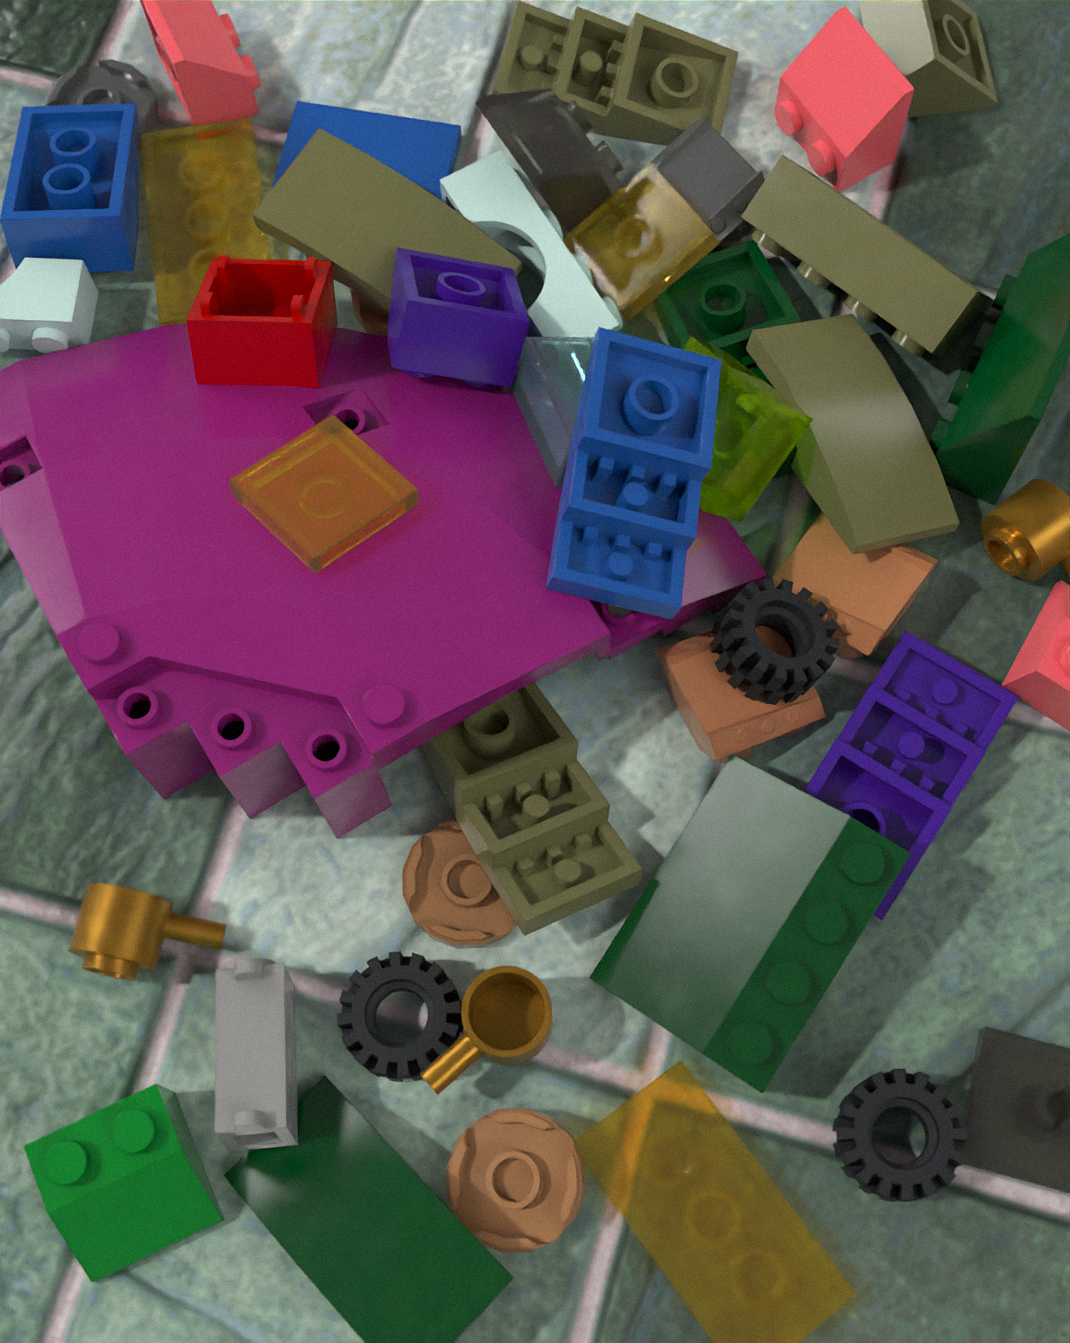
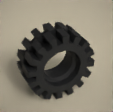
[710,578,839,705]
[337,951,464,1082]
[832,1069,968,1202]

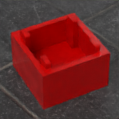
[186,255,338,388]

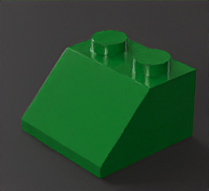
[24,1084,225,1282]

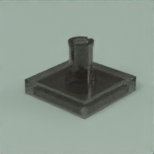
[959,1026,1070,1197]

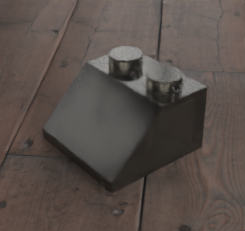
[475,88,627,237]

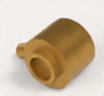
[981,479,1070,581]
[69,883,227,980]
[420,966,553,1095]

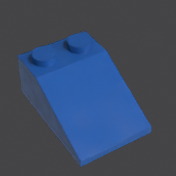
[0,103,139,273]

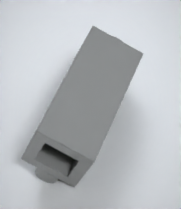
[215,958,298,1152]

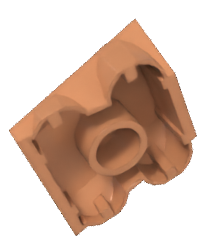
[772,513,939,660]
[656,625,826,764]

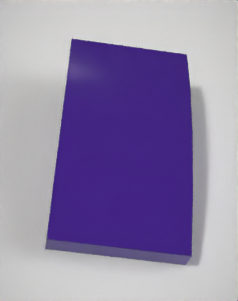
[803,631,1019,921]

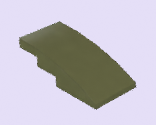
[489,0,739,146]
[252,128,522,319]
[746,314,960,554]
[420,682,642,936]

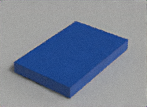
[271,101,462,201]

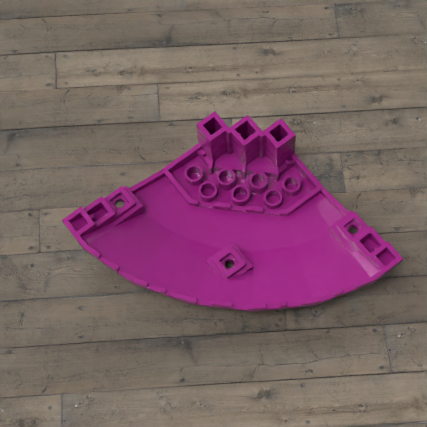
[0,324,767,839]

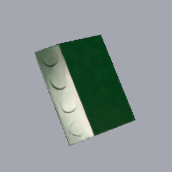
[929,233,1070,506]
[589,754,911,1094]

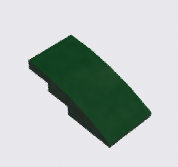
[645,240,802,492]
[224,1075,515,1343]

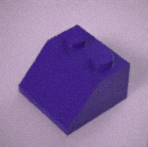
[387,247,530,388]

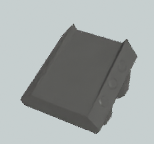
[606,117,765,269]

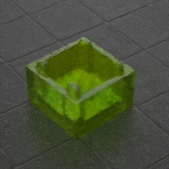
[682,336,813,522]

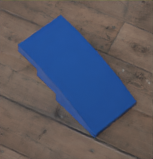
[546,327,721,620]

